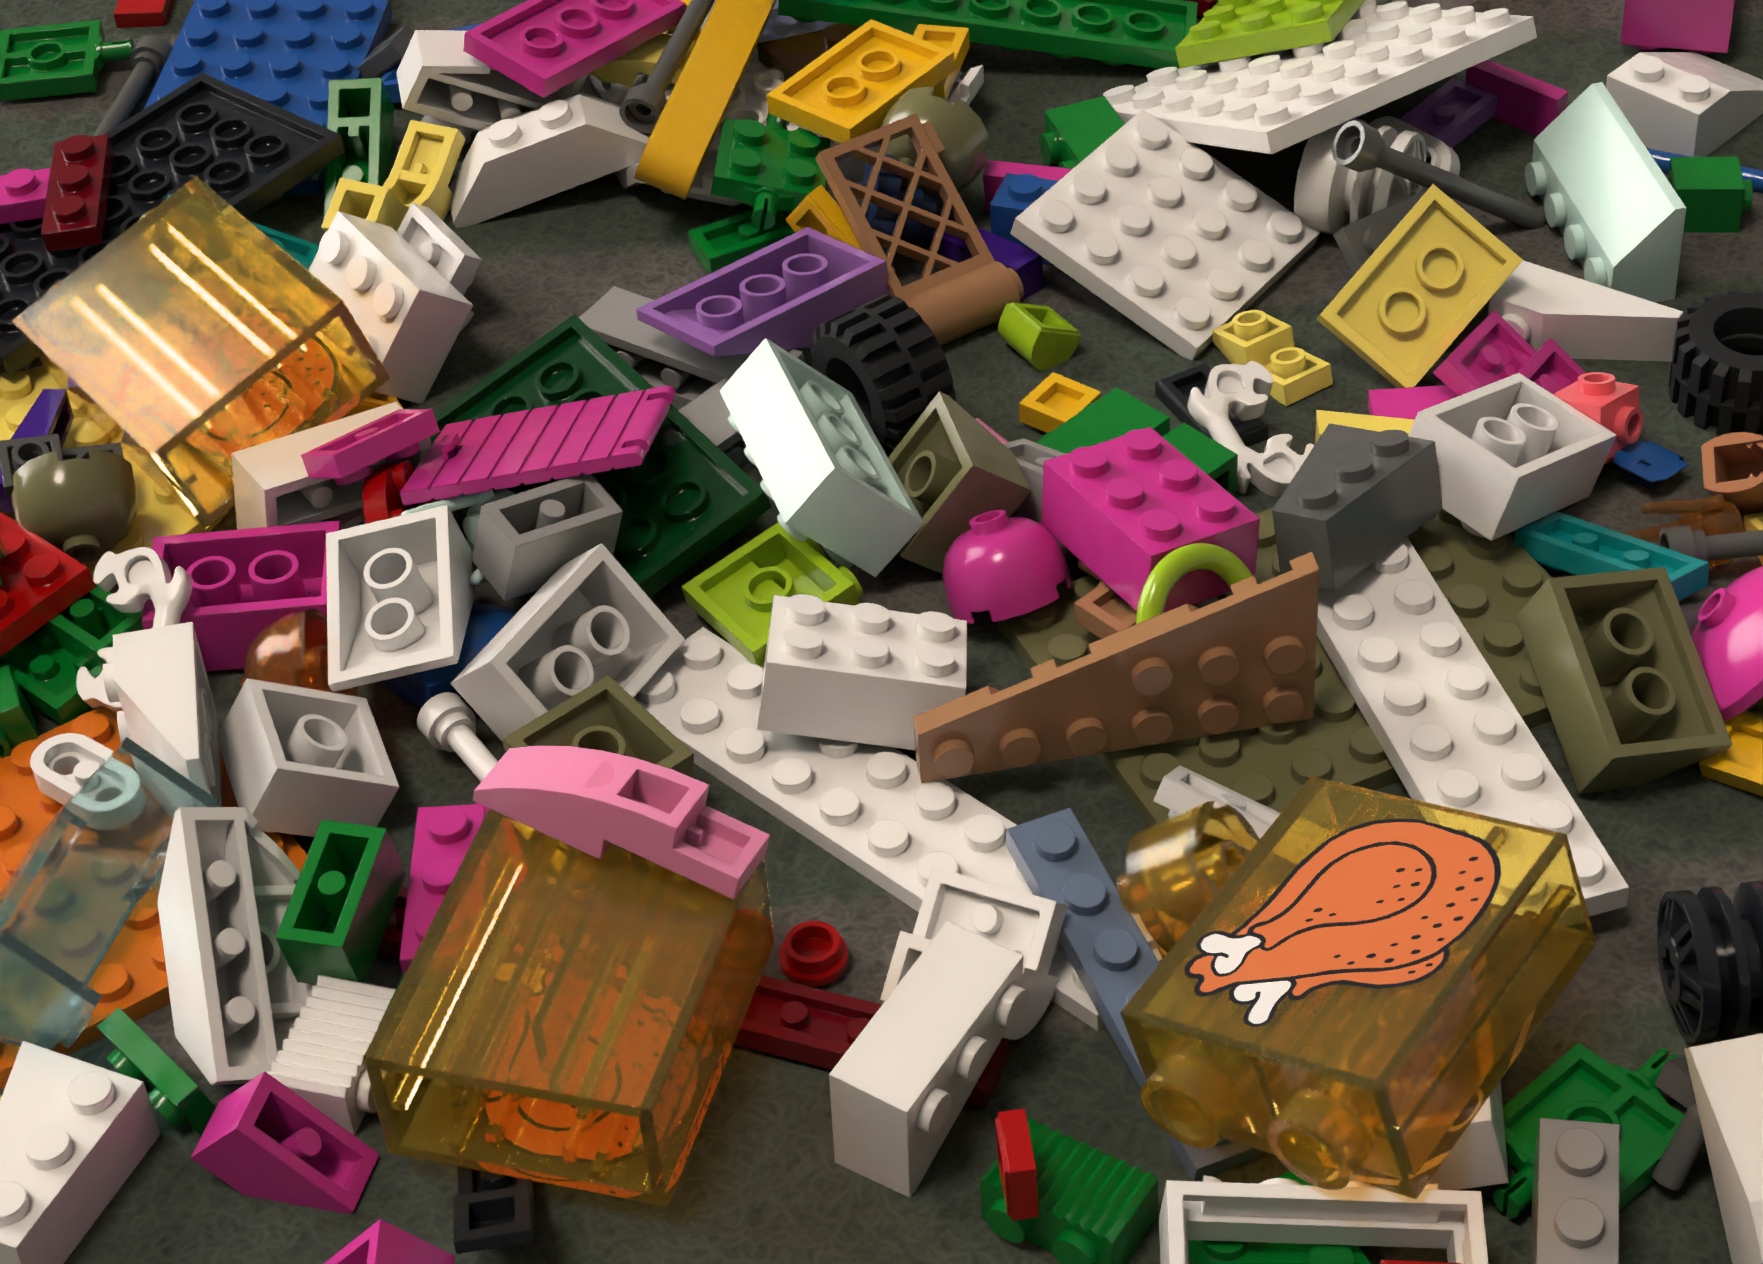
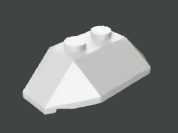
[449,91,652,228]
[157,807,316,1086]

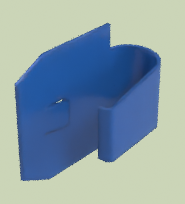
[1613,439,1689,489]

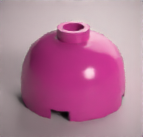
[942,510,1073,624]

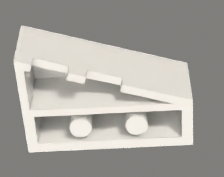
[829,921,1029,1197]
[0,1041,160,1264]

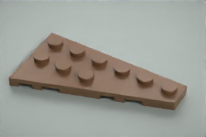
[913,552,1319,783]

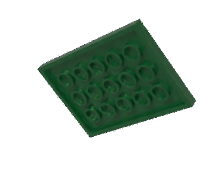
[430,314,772,603]

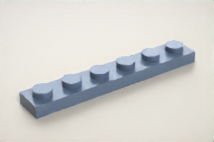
[1006,808,1263,1181]

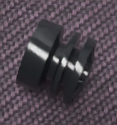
[1657,880,1763,1044]

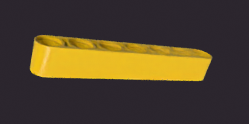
[634,0,776,200]

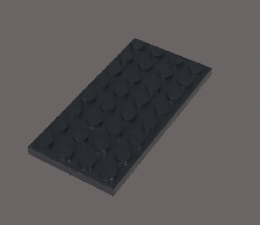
[0,73,345,376]

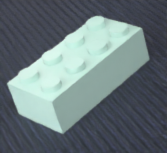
[720,338,924,577]

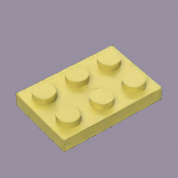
[1316,184,1523,388]

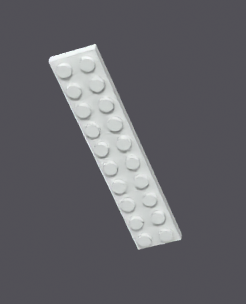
[633,627,1190,1031]

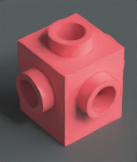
[1553,372,1644,464]

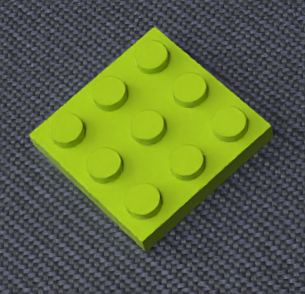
[1175,0,1365,68]

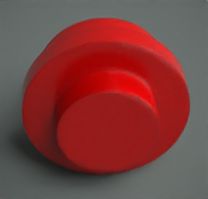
[779,921,849,987]

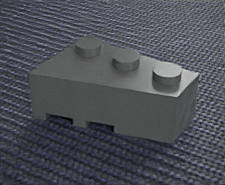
[1272,423,1442,591]

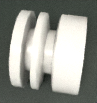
[1294,118,1426,235]

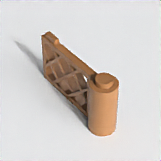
[815,114,1024,346]

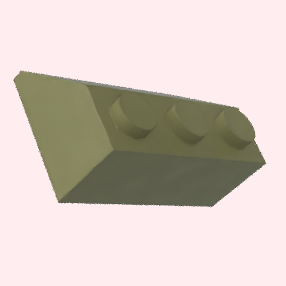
[1516,567,1733,794]

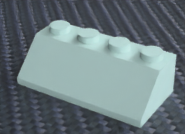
[1525,82,1686,302]

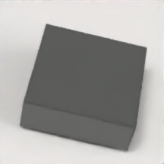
[355,24,414,79]

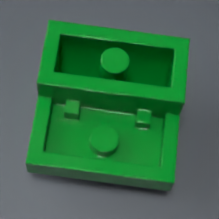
[0,586,144,725]

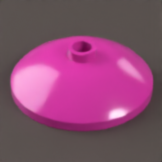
[1691,566,1763,722]

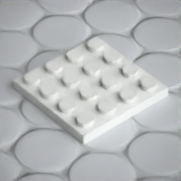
[1010,109,1320,360]

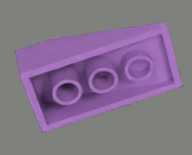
[636,227,888,357]

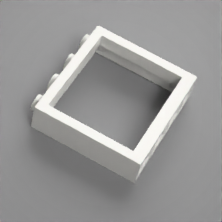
[1159,1175,1489,1264]

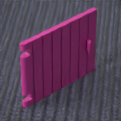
[400,386,676,506]

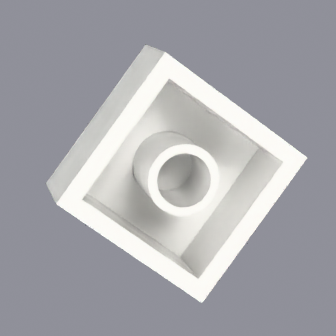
[216,678,399,837]

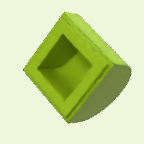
[998,302,1082,371]

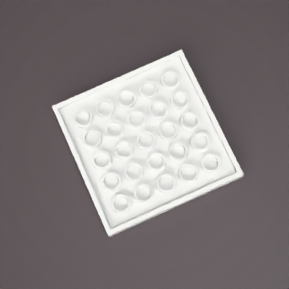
[1103,0,1537,154]

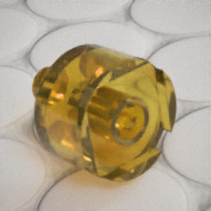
[1116,801,1277,967]

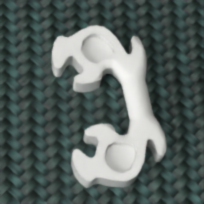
[1187,361,1314,497]
[76,547,193,712]

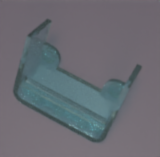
[0,737,219,1050]

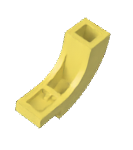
[321,120,466,232]

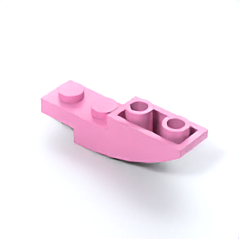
[473,746,770,899]

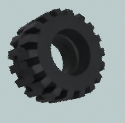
[1669,290,1763,436]
[811,294,956,457]

